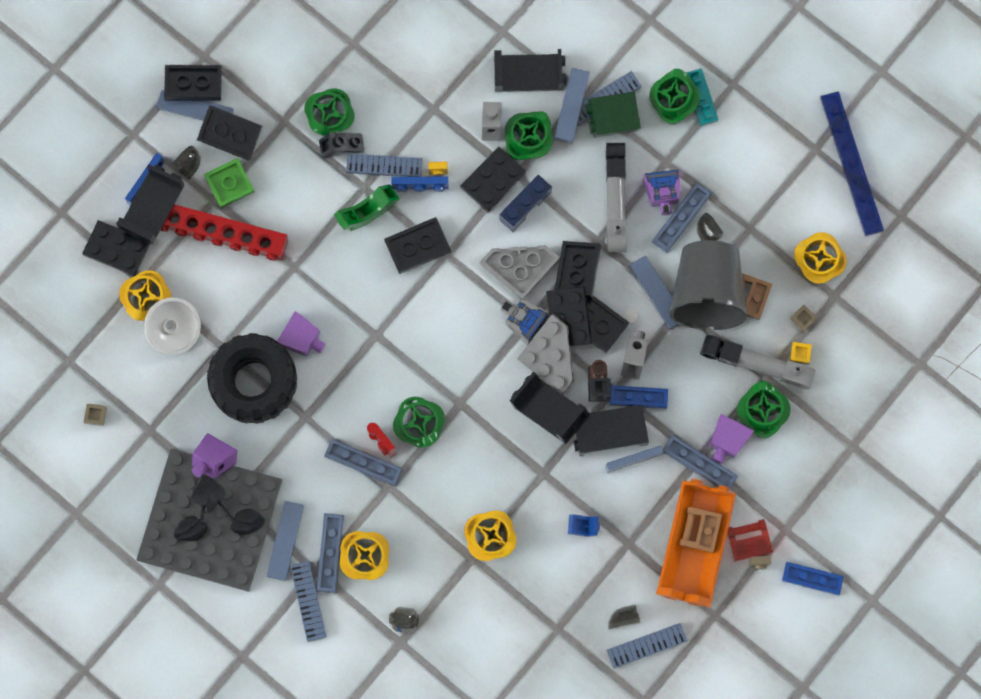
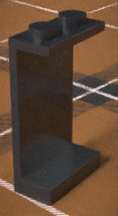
[494,49,566,92]
[116,164,185,245]
[509,371,590,444]
[573,405,649,457]

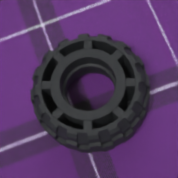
[207,333,297,424]

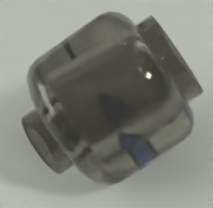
[389,606,420,633]

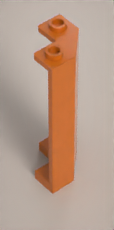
[656,479,736,607]

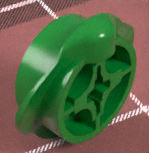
[649,68,700,125]
[304,88,355,136]
[505,111,553,160]
[737,381,791,439]
[393,397,445,448]

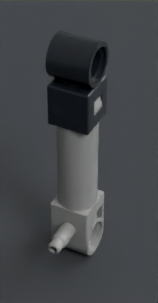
[606,143,627,253]
[700,335,816,389]

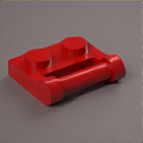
[367,422,397,458]

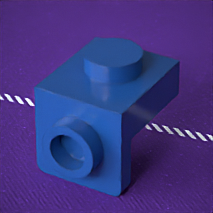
[568,514,600,537]

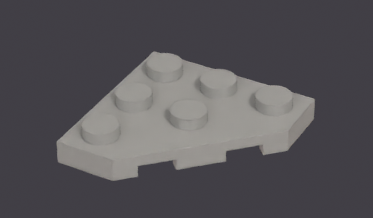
[479,245,560,300]
[517,314,574,395]

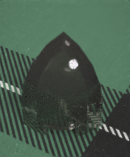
[172,146,201,180]
[697,212,723,241]
[608,605,640,630]

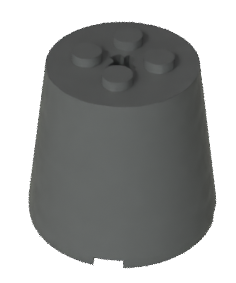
[669,240,747,330]

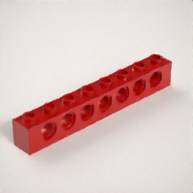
[161,204,289,261]

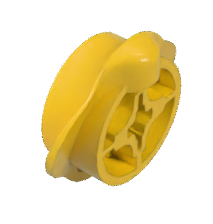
[794,232,847,284]
[119,270,172,321]
[464,510,517,561]
[340,531,389,580]

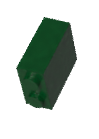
[586,91,641,138]

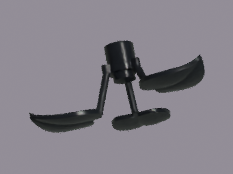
[174,474,265,541]

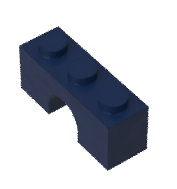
[499,174,552,232]

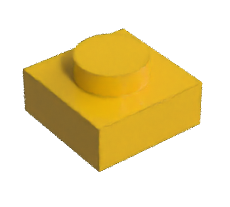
[428,161,448,177]
[790,342,812,365]

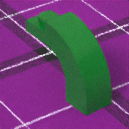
[334,184,400,231]

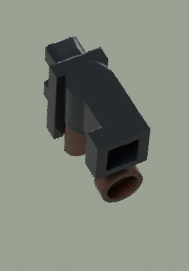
[588,360,611,402]

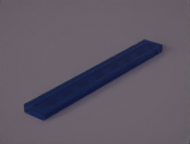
[820,91,884,237]

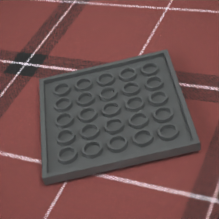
[136,449,282,592]

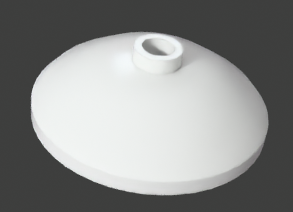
[144,297,201,355]

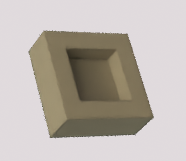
[790,305,818,332]
[83,404,107,426]
[749,556,771,570]

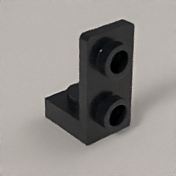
[319,133,365,158]

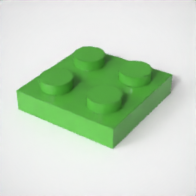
[204,158,255,209]

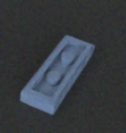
[605,446,663,473]

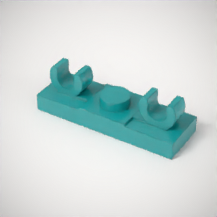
[686,68,718,126]

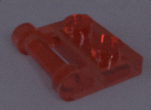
[727,519,773,562]

